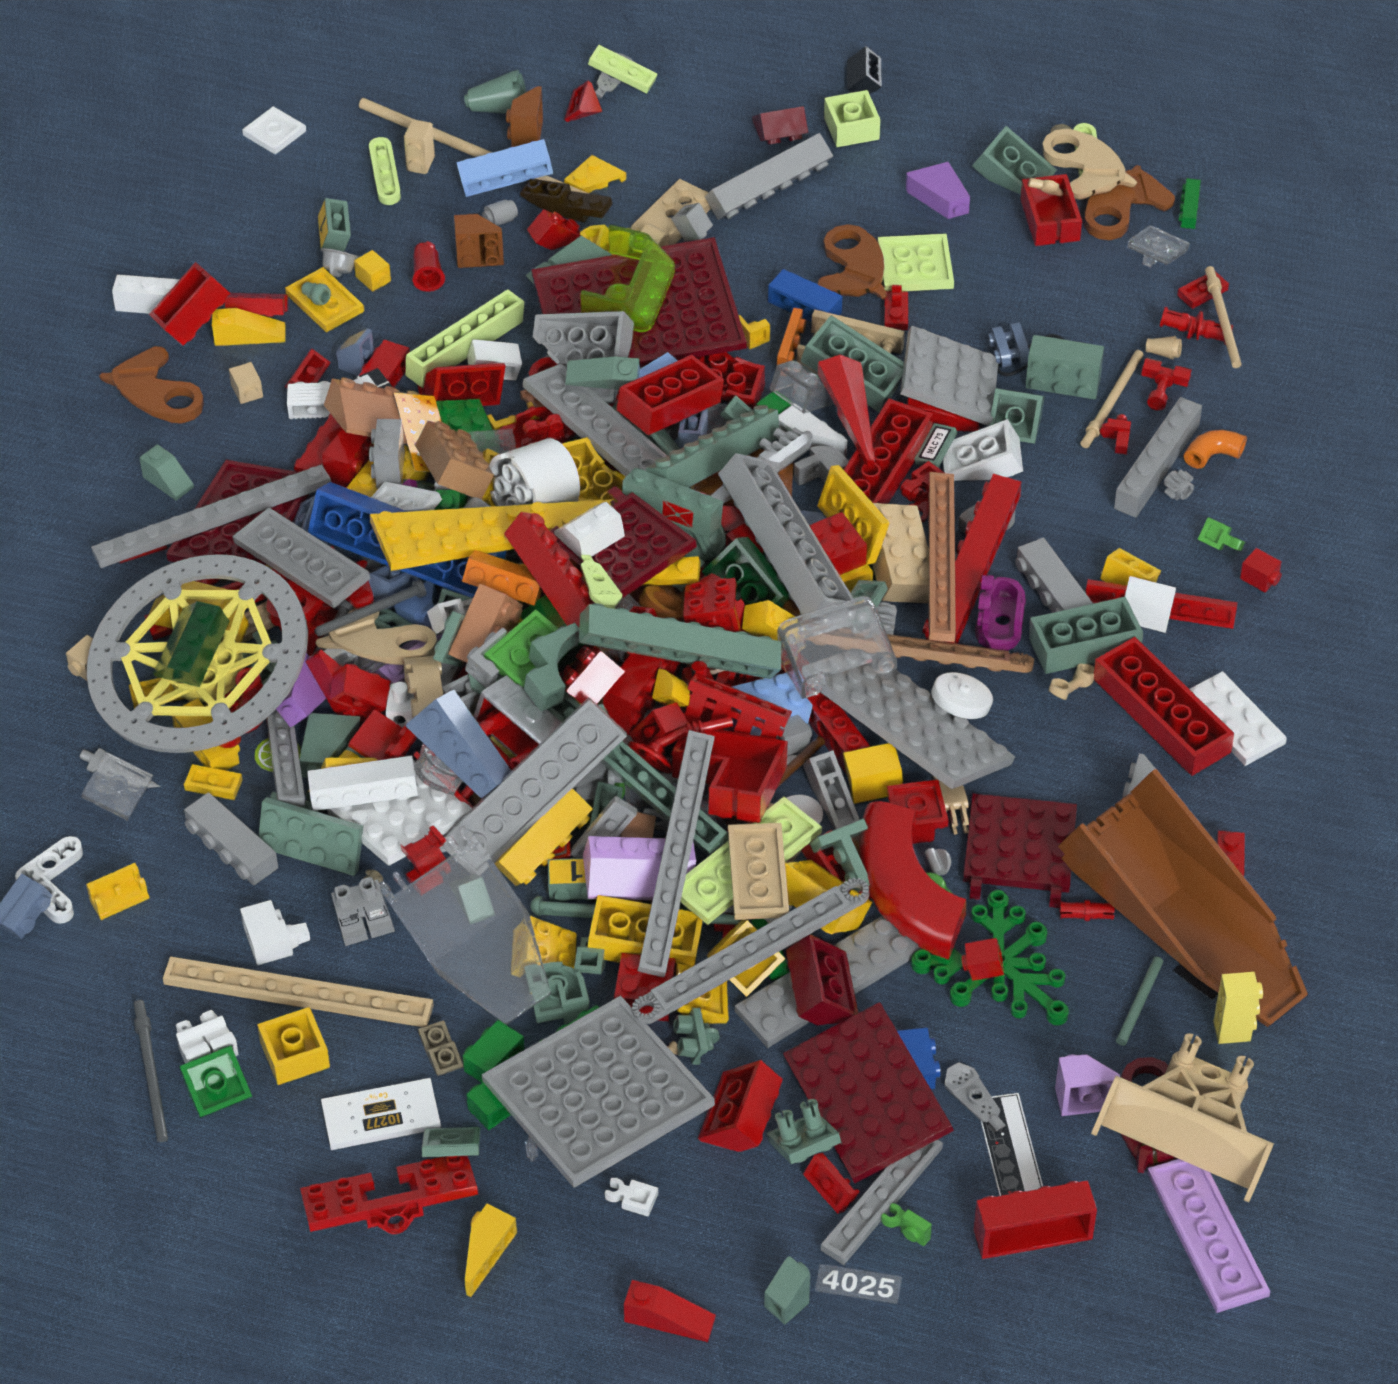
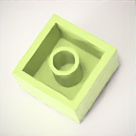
[824,90,880,147]

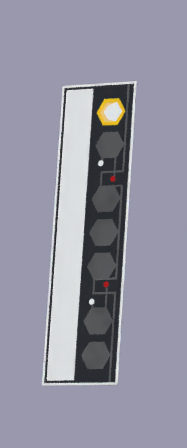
[976,1093,1043,1196]

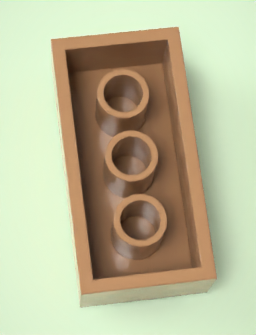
[415,421,494,499]

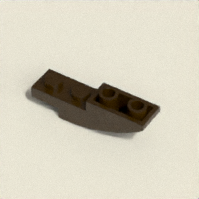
[520,179,613,222]

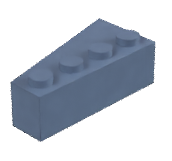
[405,690,511,798]

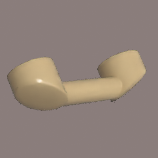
[1048,664,1094,700]

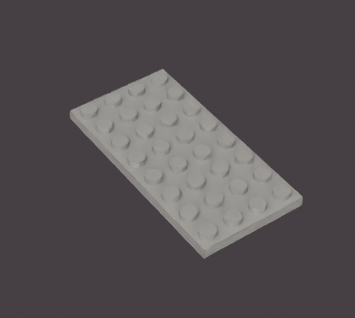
[799,649,1015,789]

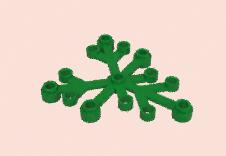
[911,890,1069,1026]

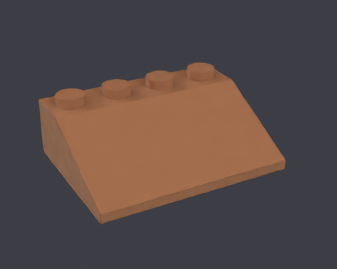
[324,378,420,444]

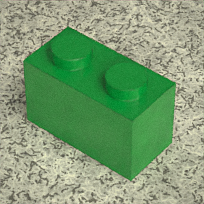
[463,1020,525,1083]

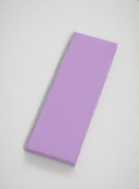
[1147,1159,1270,1313]

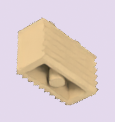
[404,120,435,174]

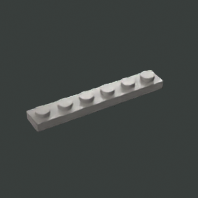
[266,709,305,807]
[821,1140,943,1265]

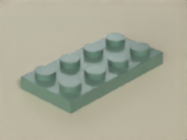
[259,797,364,876]

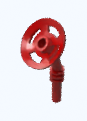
[627,716,733,774]

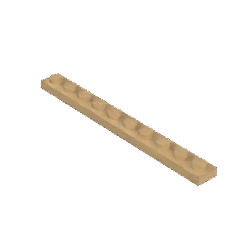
[163,957,434,1027]

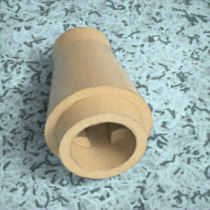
[1146,336,1182,360]

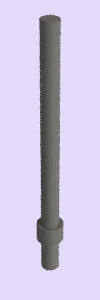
[134,1000,168,1142]

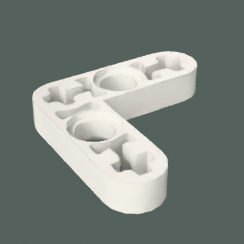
[15,836,83,924]

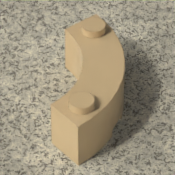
[403,656,443,719]

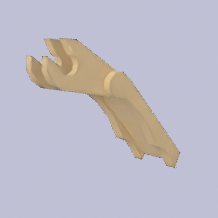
[933,776,969,835]

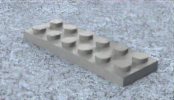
[233,508,371,608]

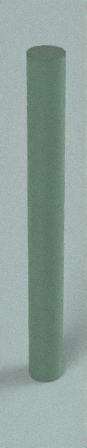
[1116,957,1163,1046]

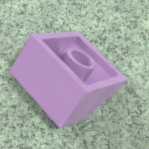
[1055,1054,1120,1116]

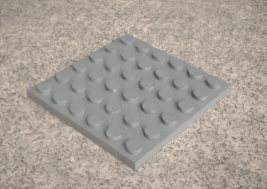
[482,996,715,1188]

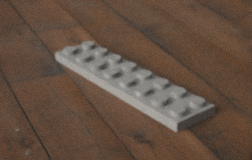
[523,364,667,477]
[442,697,627,876]
[735,916,922,1048]

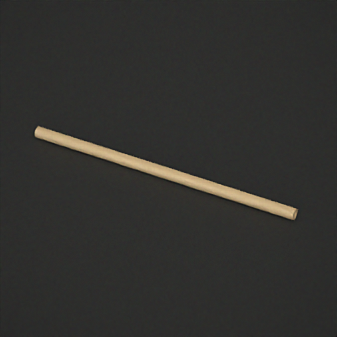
[359,98,589,194]

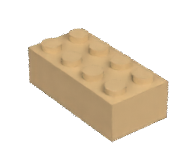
[873,503,929,603]

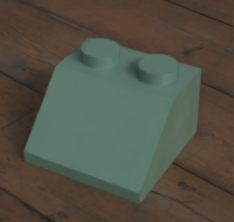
[989,388,1045,444]

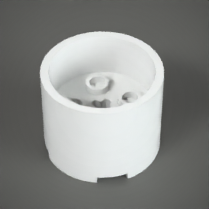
[489,438,580,506]

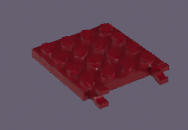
[549,486,697,598]
[963,793,1077,908]

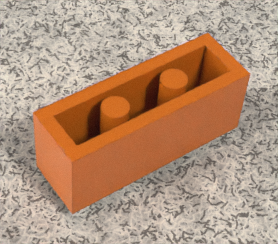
[462,550,542,606]

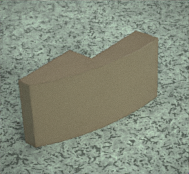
[418,1020,463,1076]

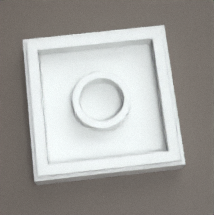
[242,106,306,155]

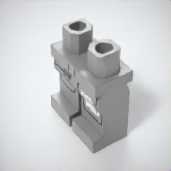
[331,877,395,946]

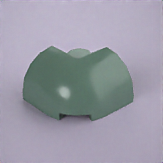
[525,962,589,1024]

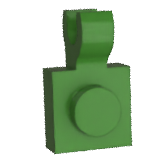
[1198,517,1245,551]
[881,1203,932,1247]

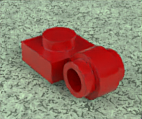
[900,461,945,502]

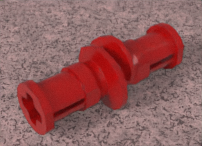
[1159,306,1233,345]

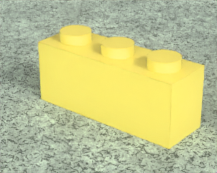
[1213,972,1263,1044]

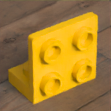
[512,916,577,979]

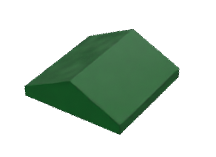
[179,1046,252,1118]

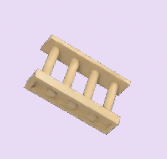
[797,310,905,367]

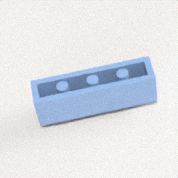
[456,139,553,197]

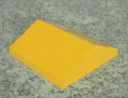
[843,743,903,804]
[676,963,729,1024]

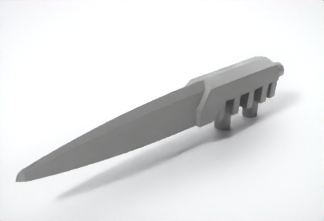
[711,427,813,503]

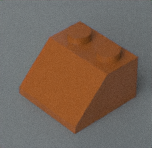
[506,86,543,147]

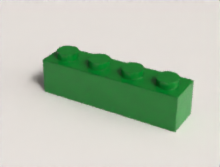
[1179,178,1201,229]

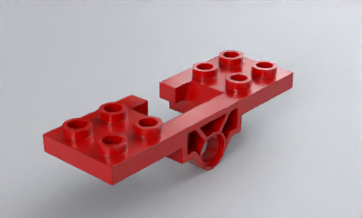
[300,1156,478,1234]

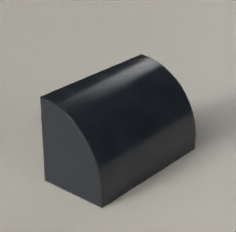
[847,46,882,94]

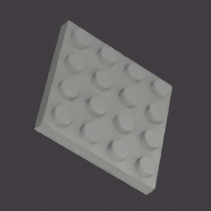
[900,326,998,426]

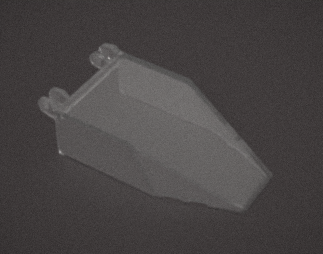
[379,826,551,1025]

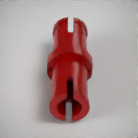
[1060,900,1115,921]

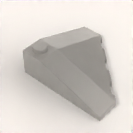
[533,311,634,403]

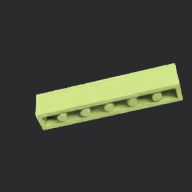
[405,289,524,387]

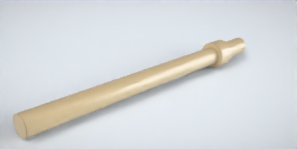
[1205,266,1241,368]
[1080,350,1143,448]

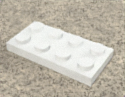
[1190,671,1287,766]

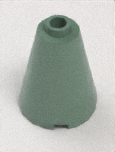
[464,70,526,114]

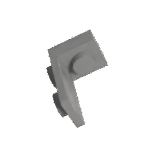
[465,628,507,688]

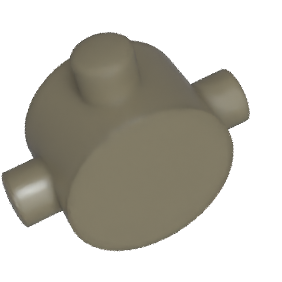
[364,869,383,887]

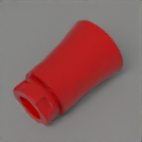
[413,241,445,292]

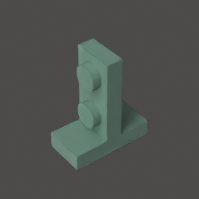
[810,819,870,893]

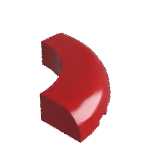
[696,352,765,409]
[858,801,966,960]

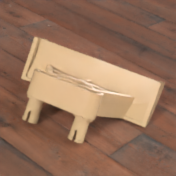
[1091,1033,1274,1202]

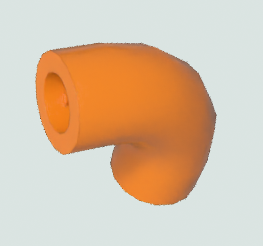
[1183,430,1247,469]

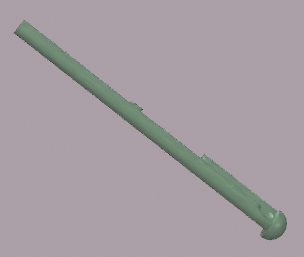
[530,896,740,925]

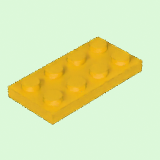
[817,465,890,564]

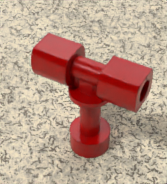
[1141,358,1192,411]

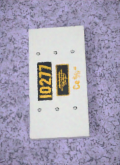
[321,1078,441,1150]

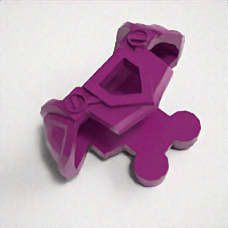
[975,575,1026,651]

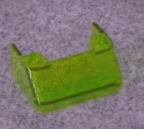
[581,225,675,332]

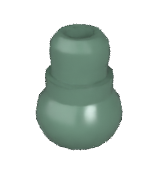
[301,282,331,306]

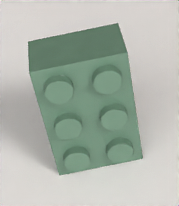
[1026,335,1104,400]

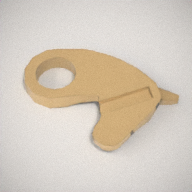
[1043,129,1137,200]
[316,602,437,665]

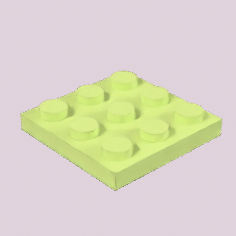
[878,234,954,291]

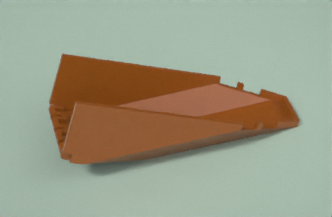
[1058,768,1308,1027]

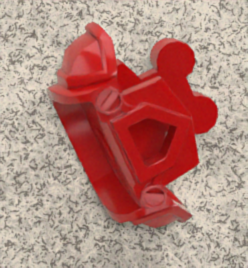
[497,406,576,452]

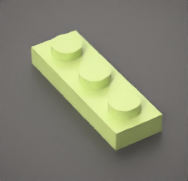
[588,45,657,93]

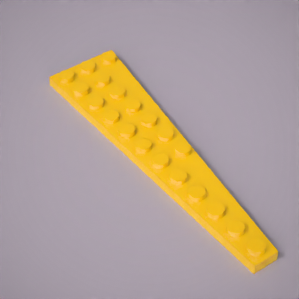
[370,499,614,571]

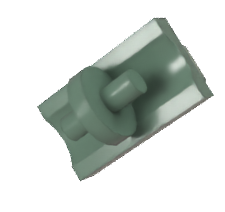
[673,1008,720,1065]

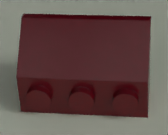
[786,934,858,1025]

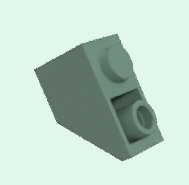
[764,1256,810,1325]

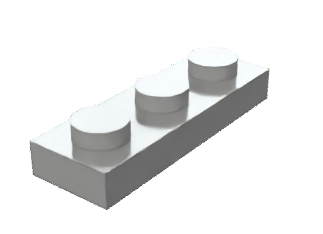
[570,796,637,858]

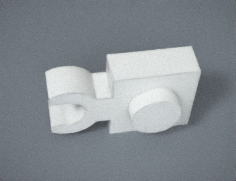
[605,1178,658,1217]

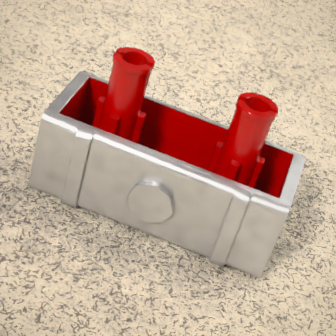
[473,675,562,770]

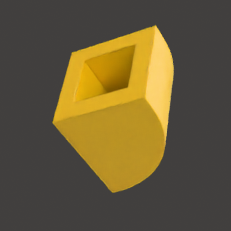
[652,669,690,707]

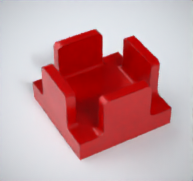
[887,779,949,844]

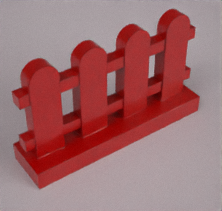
[685,673,792,739]

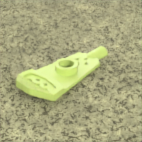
[581,555,622,609]

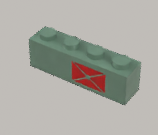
[622,467,723,538]

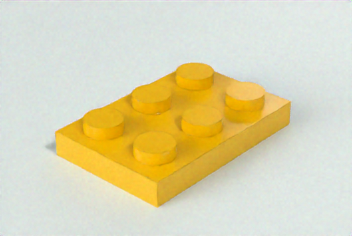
[285,267,364,333]

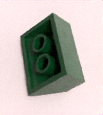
[702,537,791,607]
[153,601,229,687]

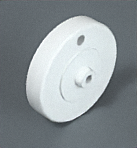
[931,672,993,719]

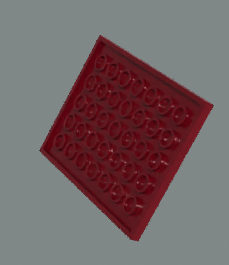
[531,237,747,368]

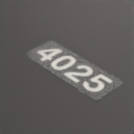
[815,1264,902,1304]

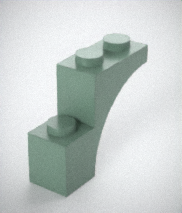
[524,623,579,711]

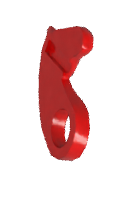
[266,560,374,627]

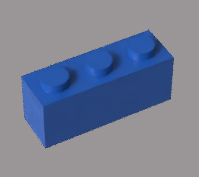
[768,269,843,322]

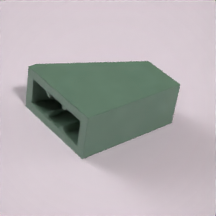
[299,713,361,778]

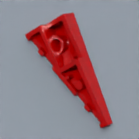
[818,355,875,467]

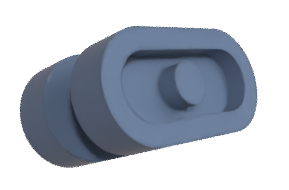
[988,322,1029,368]

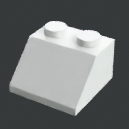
[554,502,625,559]

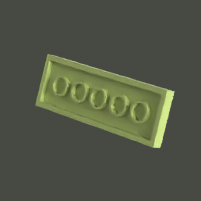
[680,797,822,924]

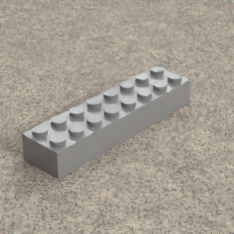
[718,453,858,627]

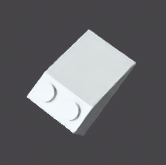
[943,419,1023,481]

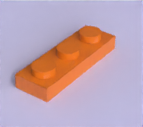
[777,308,806,375]

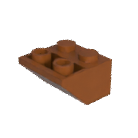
[454,214,504,268]

